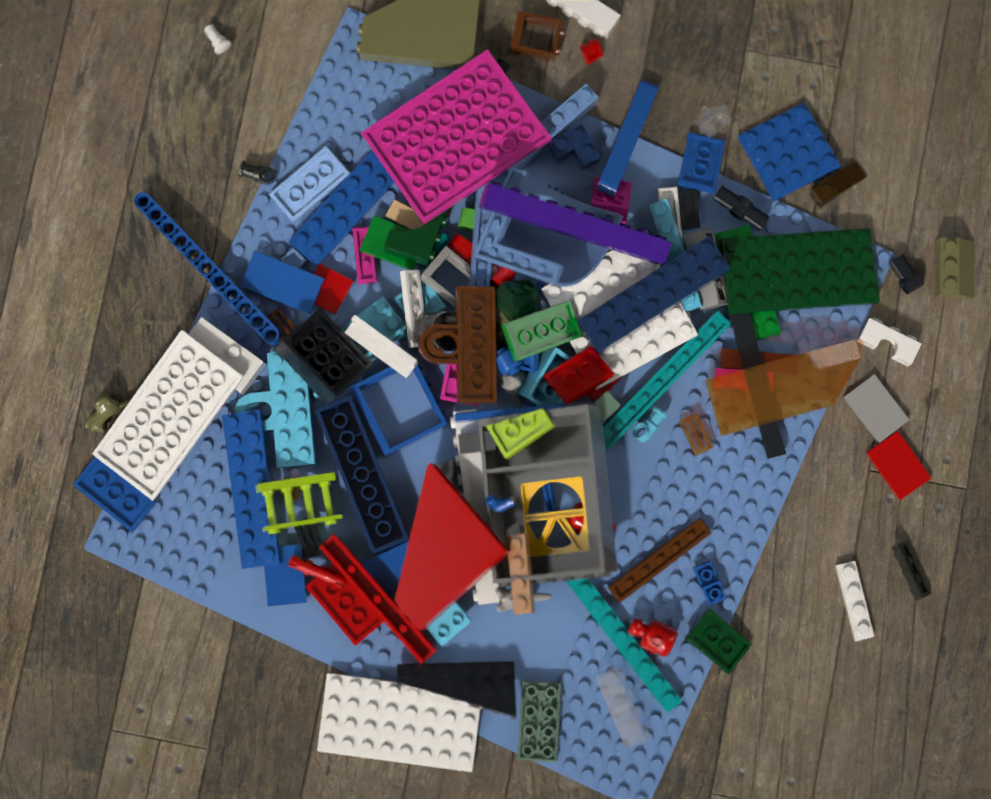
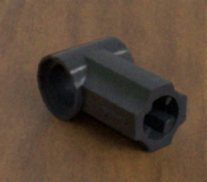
[888,254,924,295]

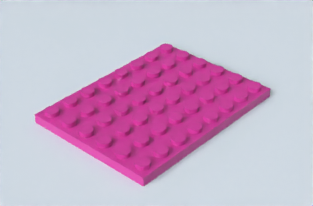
[361,49,552,224]

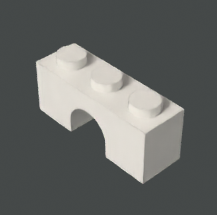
[857,318,921,367]

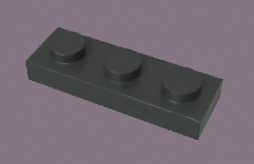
[892,540,932,601]

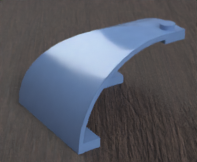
[473,167,623,287]

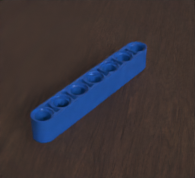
[596,80,659,196]

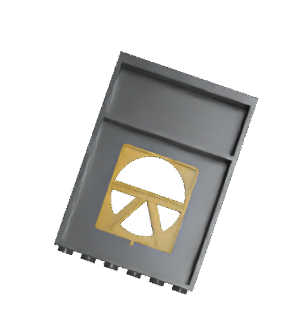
[478,404,618,587]

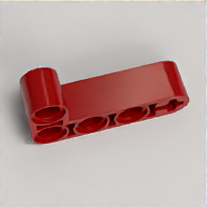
[447,234,516,293]

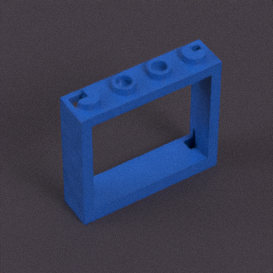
[351,356,449,457]

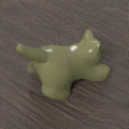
[85,393,131,433]

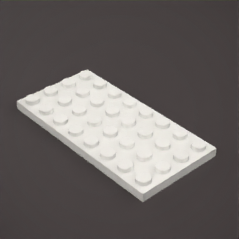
[92,330,245,500]
[317,673,480,772]

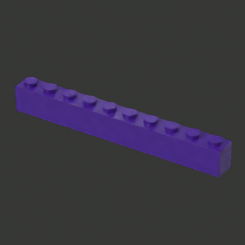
[479,181,672,265]

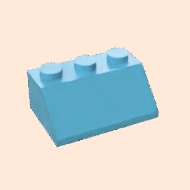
[517,347,571,406]

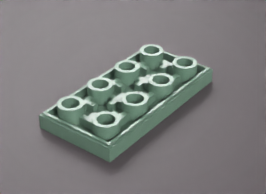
[517,680,561,762]

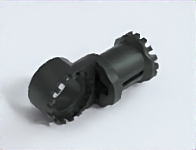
[238,161,277,185]

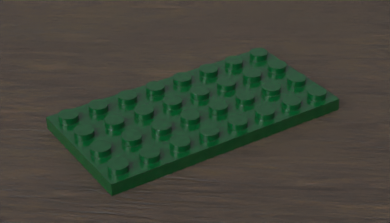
[720,228,880,315]

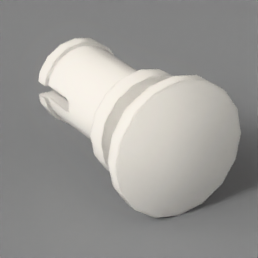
[203,24,231,54]

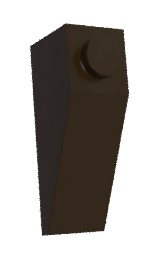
[809,162,867,209]

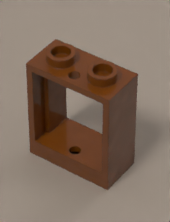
[511,11,565,61]

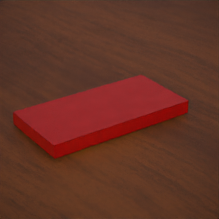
[305,563,384,646]

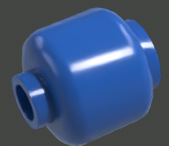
[496,346,522,376]

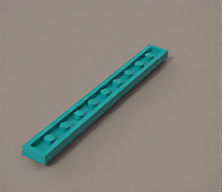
[603,311,731,452]
[560,546,682,713]

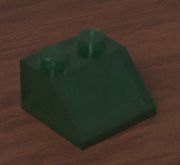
[495,280,540,322]

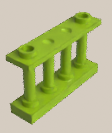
[255,472,342,534]

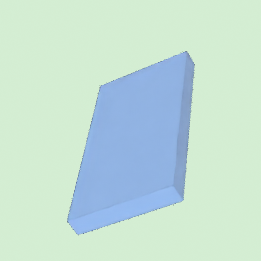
[269,146,351,223]

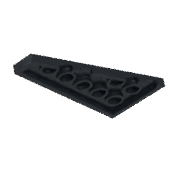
[397,661,517,719]

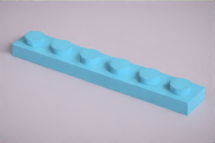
[649,198,703,312]

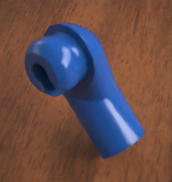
[485,495,516,512]

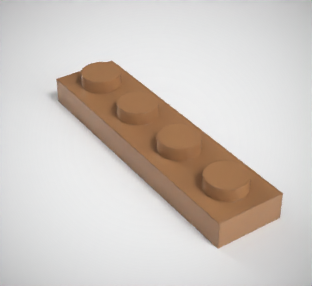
[507,534,535,615]

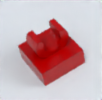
[580,39,604,65]

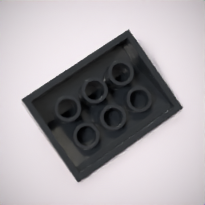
[275,308,373,406]

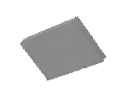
[843,374,910,443]

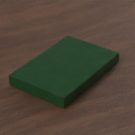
[684,607,752,675]

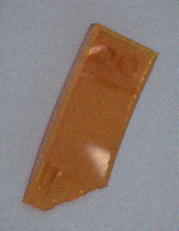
[705,339,861,436]

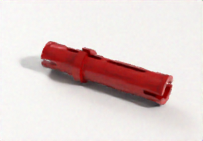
[288,555,346,588]

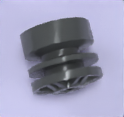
[414,311,456,352]

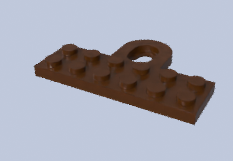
[418,286,497,404]

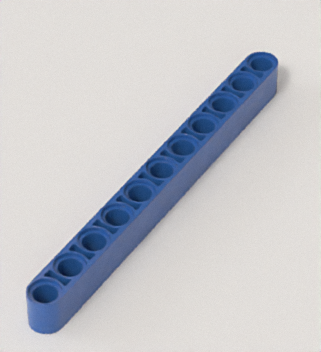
[134,192,282,346]

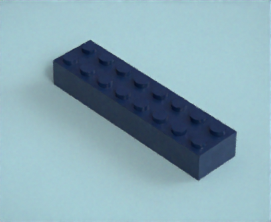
[578,236,731,355]
[315,395,409,555]

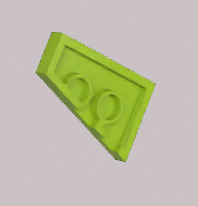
[486,409,555,459]

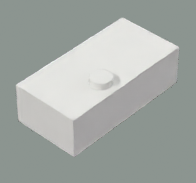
[189,317,266,396]

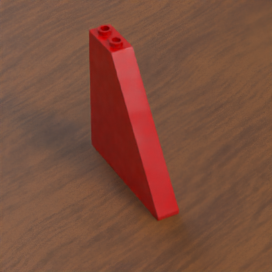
[395,463,511,631]

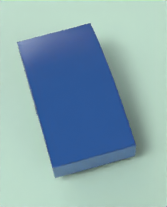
[692,560,727,606]

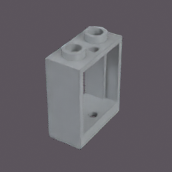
[420,246,471,308]

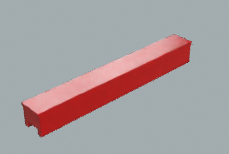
[319,532,438,664]

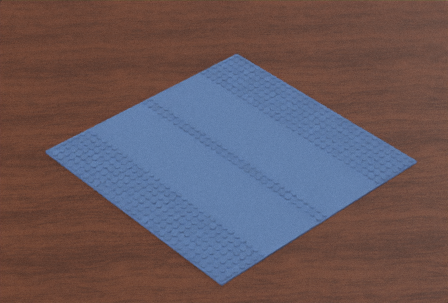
[84,7,894,799]

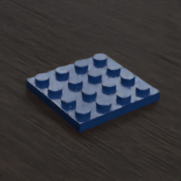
[737,103,841,202]

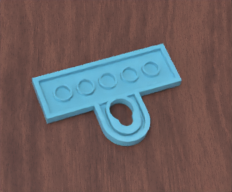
[235,352,316,468]

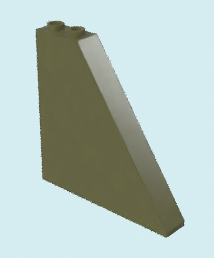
[356,0,480,70]

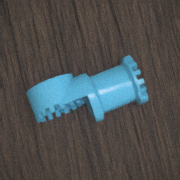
[632,406,668,443]

